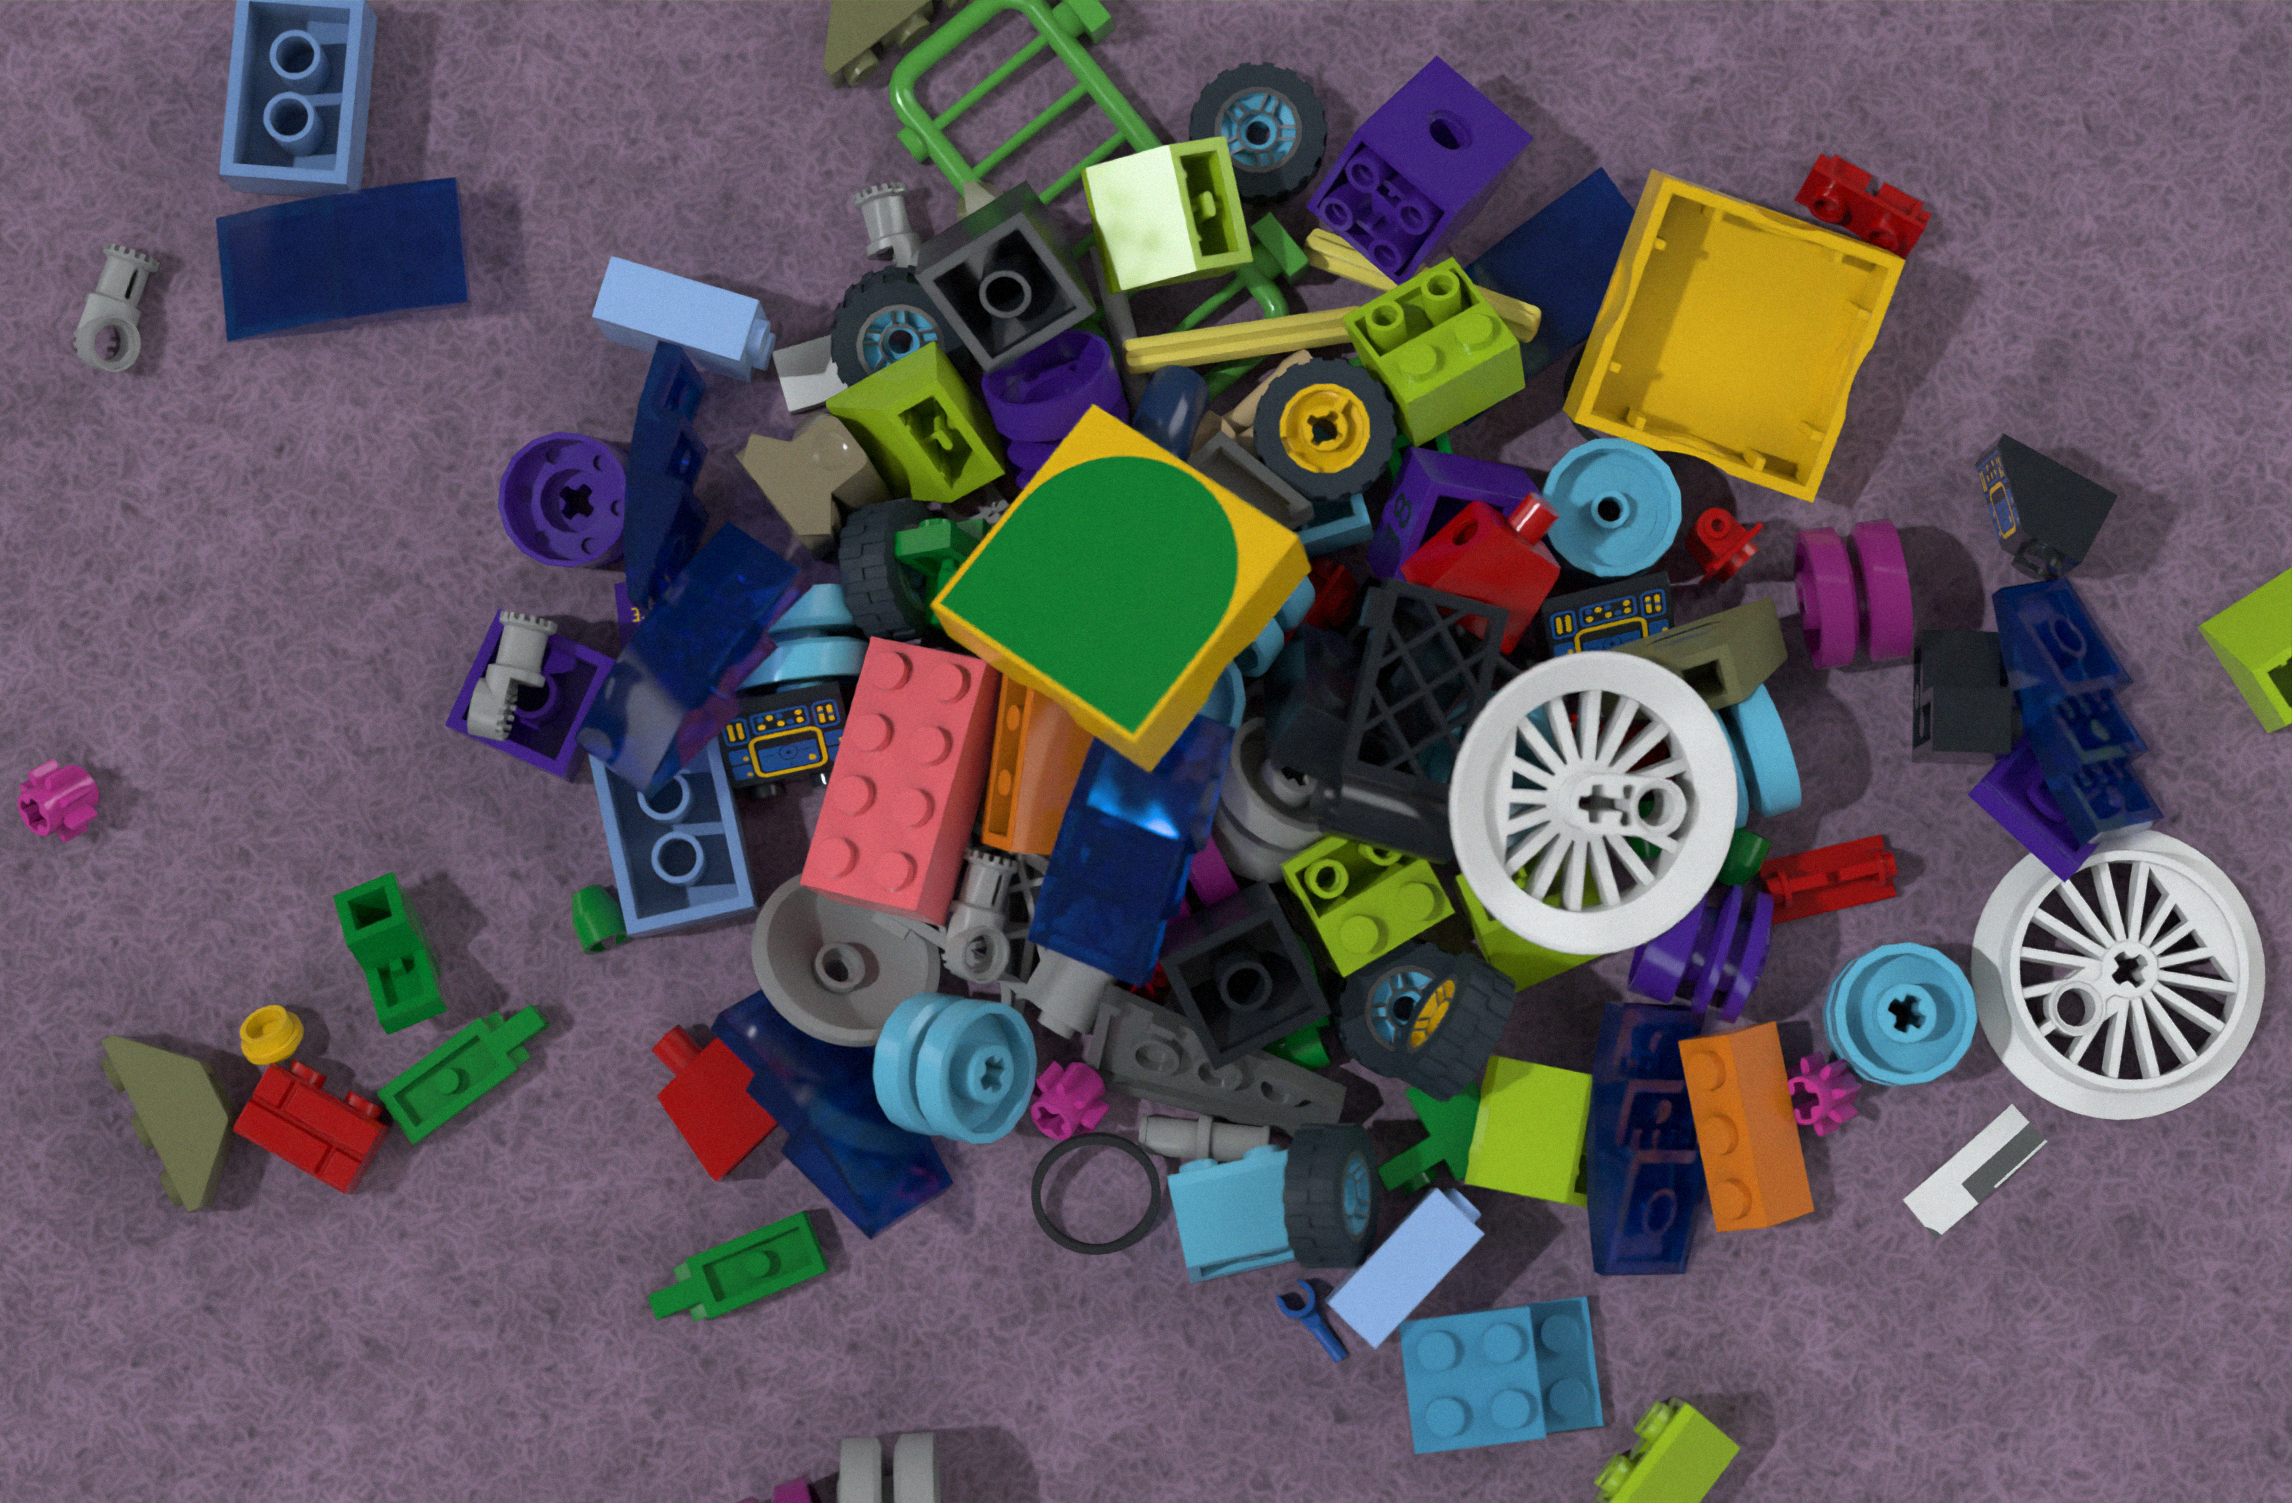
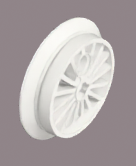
[1449,651,1737,954]
[1970,826,2265,1120]

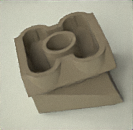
[735,410,894,562]

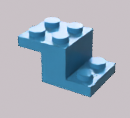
[1398,1296,1604,1454]

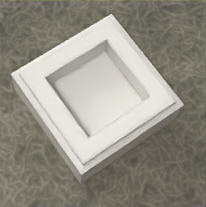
[772,335,848,415]

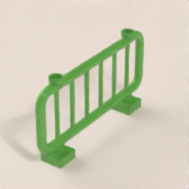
[889,0,1311,405]

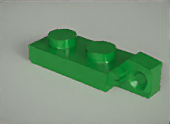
[376,1004,551,1145]
[647,1210,830,1322]

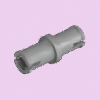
[1138,1114,1270,1162]

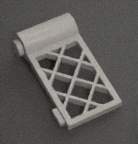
[871,820,1153,1039]

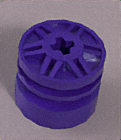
[981,329,1133,490]
[498,432,654,570]
[1626,883,1774,1024]

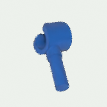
[1277,1279,1348,1363]

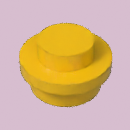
[240,1005,304,1065]

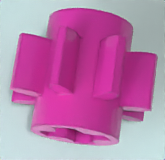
[17,758,99,843]
[1786,1051,1862,1136]
[1030,1061,1110,1140]

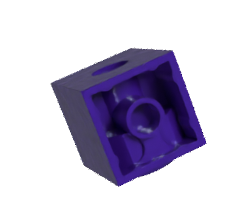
[1306,56,1534,286]

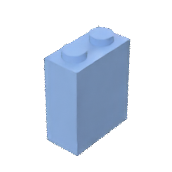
[592,256,776,383]
[1323,1188,1484,1349]

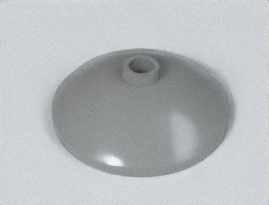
[751,874,940,1047]

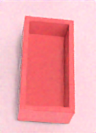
[800,636,1003,927]

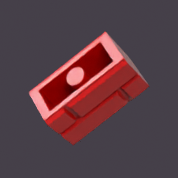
[233,1059,392,1194]

